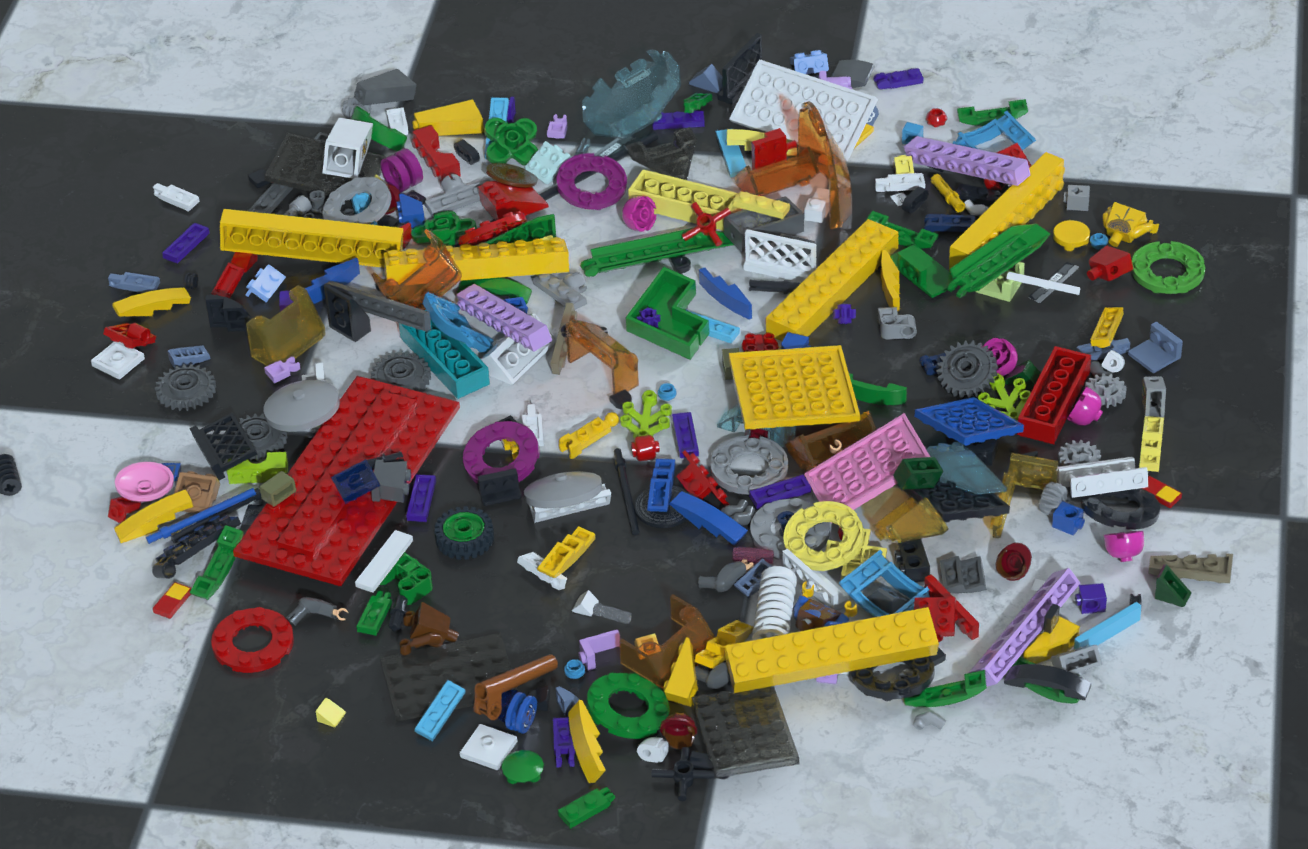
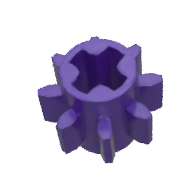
[833,304,856,324]
[637,308,661,328]

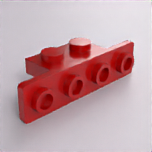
[676,450,730,506]

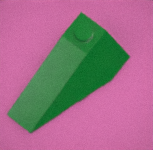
[486,214,556,245]

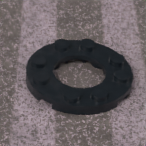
[1081,488,1160,530]
[851,656,935,701]

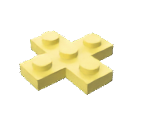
[825,528,887,580]

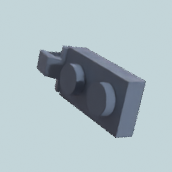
[108,272,160,293]
[1077,338,1130,362]

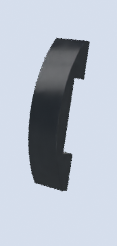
[1004,664,1091,701]

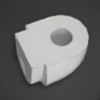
[1102,350,1125,372]
[637,737,669,763]

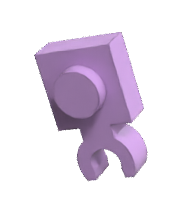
[547,114,567,139]
[264,357,300,383]

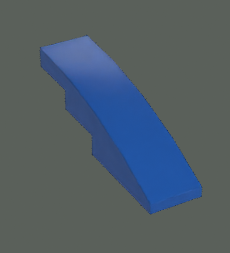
[298,258,360,309]
[699,267,752,320]
[647,459,676,512]
[669,491,748,546]

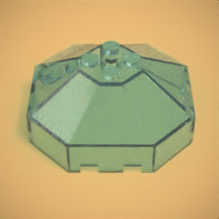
[582,50,681,139]

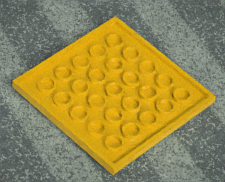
[729,345,860,429]

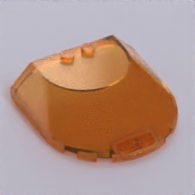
[798,101,852,229]

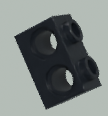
[894,538,930,583]

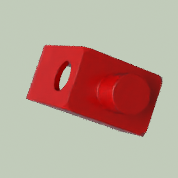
[1087,246,1134,281]

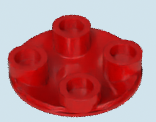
[741,333,779,352]

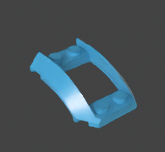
[952,111,1036,151]
[423,292,494,353]
[838,550,930,617]

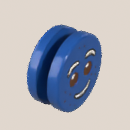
[505,692,537,734]

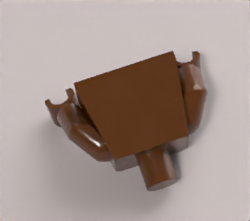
[400,602,459,655]

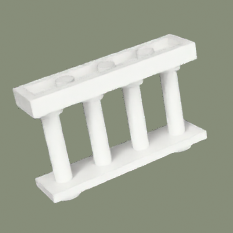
[1057,457,1148,498]

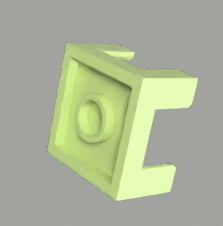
[976,262,1025,302]

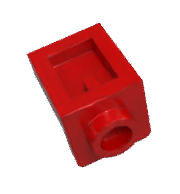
[108,496,141,524]

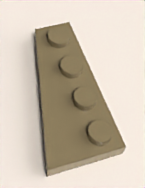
[550,302,577,375]
[1148,554,1233,583]

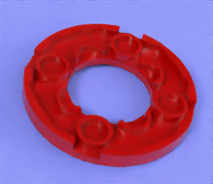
[458,211,527,246]
[211,607,294,673]

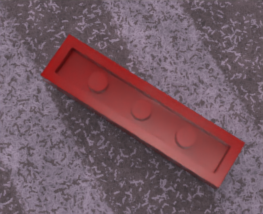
[924,574,979,640]

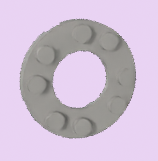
[323,177,391,224]
[710,435,788,495]
[750,498,830,560]

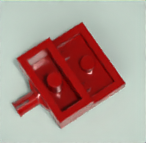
[752,128,797,173]

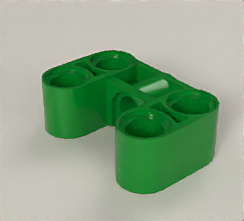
[380,552,433,605]

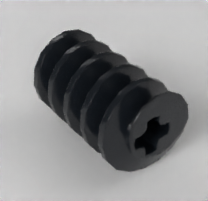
[0,454,22,496]

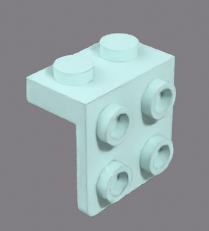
[525,141,572,184]

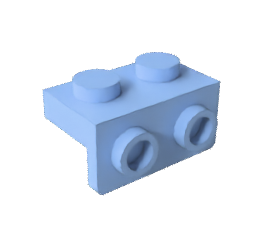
[790,50,829,74]
[246,264,286,303]

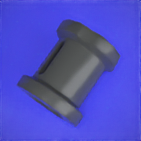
[310,190,325,214]

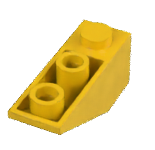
[1023,616,1080,664]
[663,637,698,707]

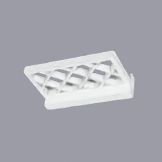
[744,229,817,282]

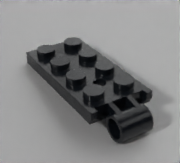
[152,515,241,579]

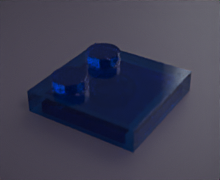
[331,459,381,504]

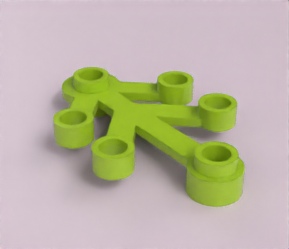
[978,373,1031,421]
[620,390,672,439]

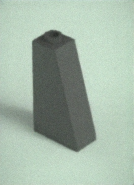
[354,69,417,106]

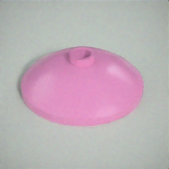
[115,462,174,502]

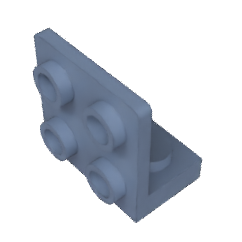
[1128,322,1183,373]

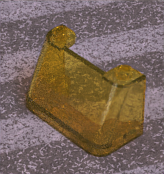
[246,285,325,366]
[873,497,949,543]

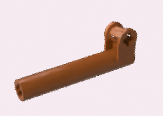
[474,654,558,720]

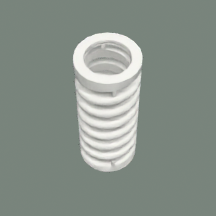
[752,566,797,640]

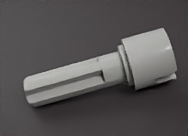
[283,195,312,217]

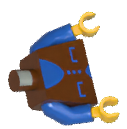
[793,582,858,631]

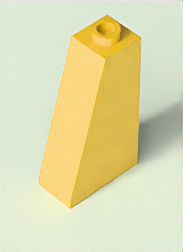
[412,99,484,136]

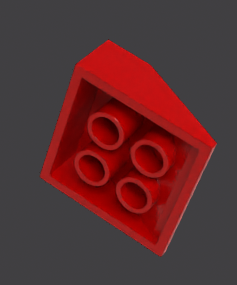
[477,181,549,220]

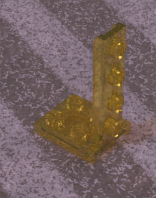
[990,453,1058,538]

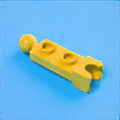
[559,412,619,459]

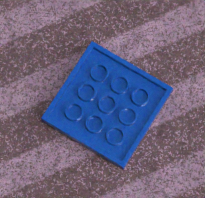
[914,397,1024,446]

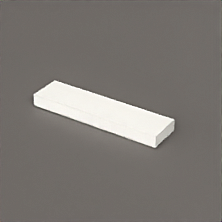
[1006,272,1080,295]
[355,530,413,593]

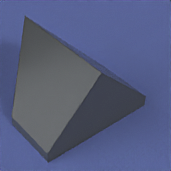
[867,587,910,614]

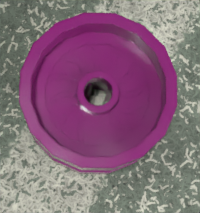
[381,148,423,193]

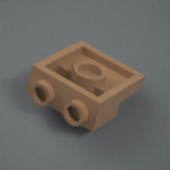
[174,471,220,514]

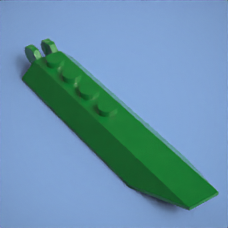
[947,224,1051,298]
[580,228,734,277]

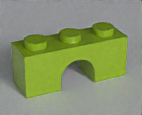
[227,452,288,484]

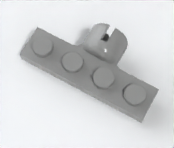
[425,174,490,218]
[532,272,587,310]

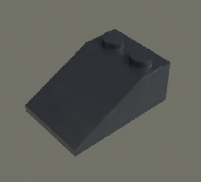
[324,283,371,342]

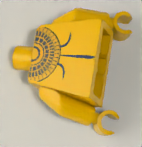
[1102,202,1159,247]

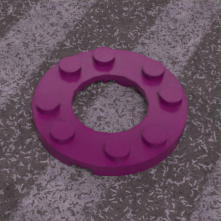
[556,153,627,210]
[463,421,540,484]

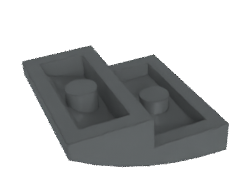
[832,60,875,88]
[939,556,987,594]

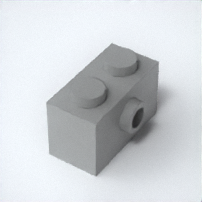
[1051,645,1103,676]

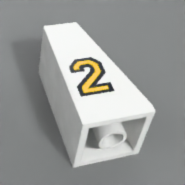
[323,117,373,179]

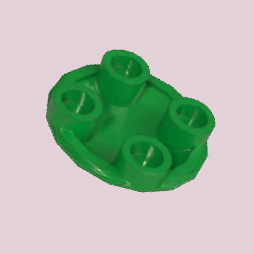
[502,750,544,784]

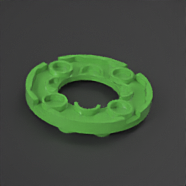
[1131,241,1205,294]

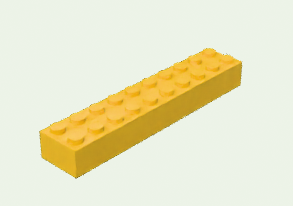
[949,152,1065,273]
[220,209,403,268]
[766,219,899,341]
[384,237,569,286]
[725,607,939,693]

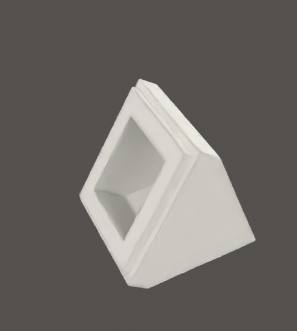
[572,590,599,616]

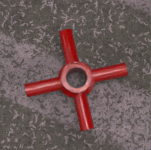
[682,202,731,246]

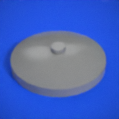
[264,380,340,432]
[524,471,603,508]

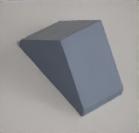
[689,64,723,94]

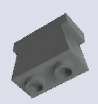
[371,460,411,503]

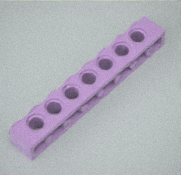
[904,136,1030,186]
[456,284,552,352]
[969,568,1080,687]

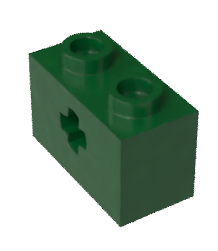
[893,457,944,490]

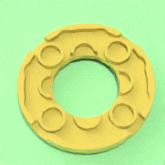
[783,501,864,571]

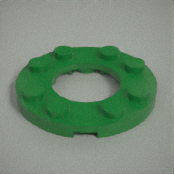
[586,673,670,739]

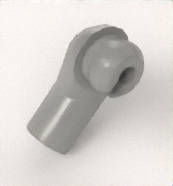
[913,712,946,730]

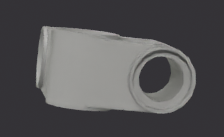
[878,307,917,340]

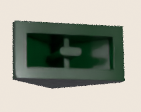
[1004,360,1041,391]
[1155,564,1192,607]

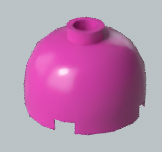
[622,196,657,232]
[983,338,1018,376]
[1067,386,1103,426]
[1104,531,1144,562]

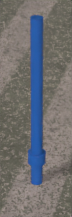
[146,488,256,544]

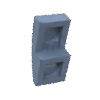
[556,686,580,716]

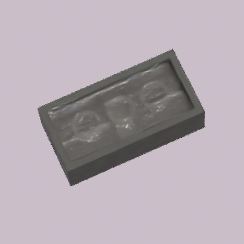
[724,196,804,252]

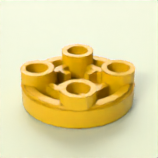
[1053,220,1090,251]

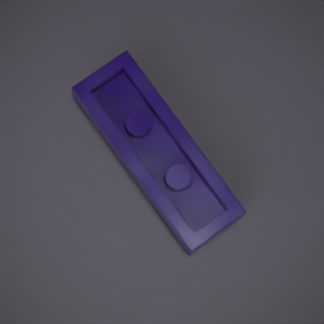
[652,111,705,130]
[162,223,210,264]
[672,412,699,458]
[407,475,436,522]
[749,475,811,509]

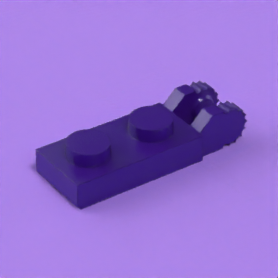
[873,68,924,90]
[553,717,576,768]

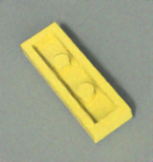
[733,191,790,219]

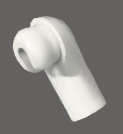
[964,200,988,217]

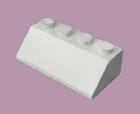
[481,313,556,385]

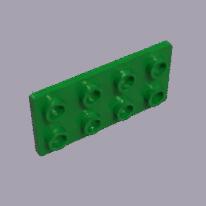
[890,244,953,298]

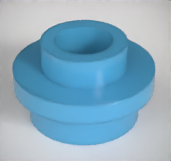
[1090,233,1108,249]
[658,383,677,401]
[564,659,585,679]

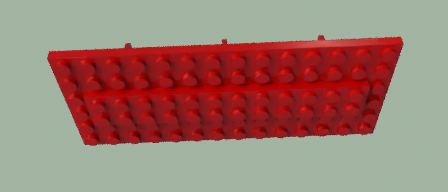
[233,376,460,586]

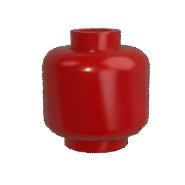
[631,435,660,461]

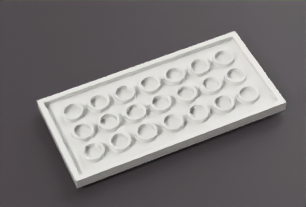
[729,60,878,161]

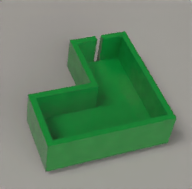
[625,267,709,360]

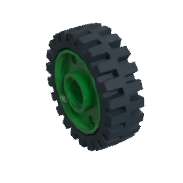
[435,506,494,560]

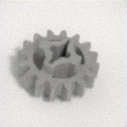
[1085,373,1127,408]
[1058,440,1101,466]

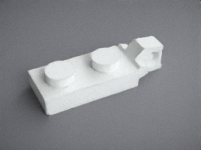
[387,108,408,135]
[875,173,925,192]
[153,183,200,211]
[522,404,544,446]
[517,552,567,590]

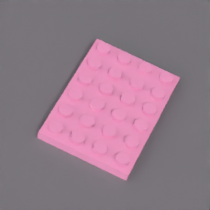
[804,413,930,523]

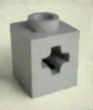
[1064,185,1090,211]

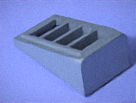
[167,345,210,369]
[734,558,777,598]

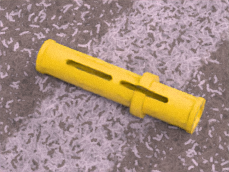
[931,174,966,212]

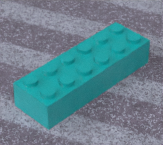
[399,310,490,399]

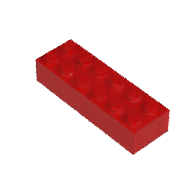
[1017,346,1091,444]

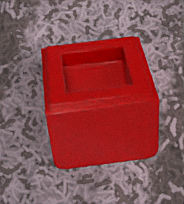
[399,223,412,249]

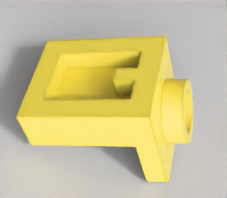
[893,155,914,174]

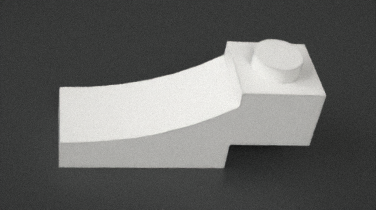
[805,188,835,223]

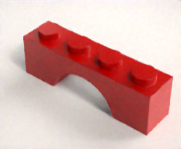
[411,125,461,182]

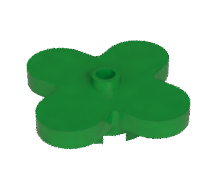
[484,118,538,166]
[411,211,477,249]

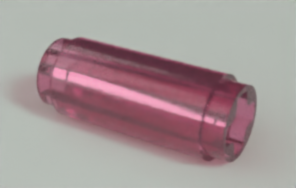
[733,547,774,564]

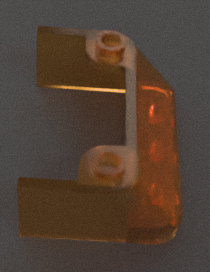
[734,146,820,196]
[371,229,462,310]
[566,319,639,395]
[785,411,877,472]
[619,595,715,689]

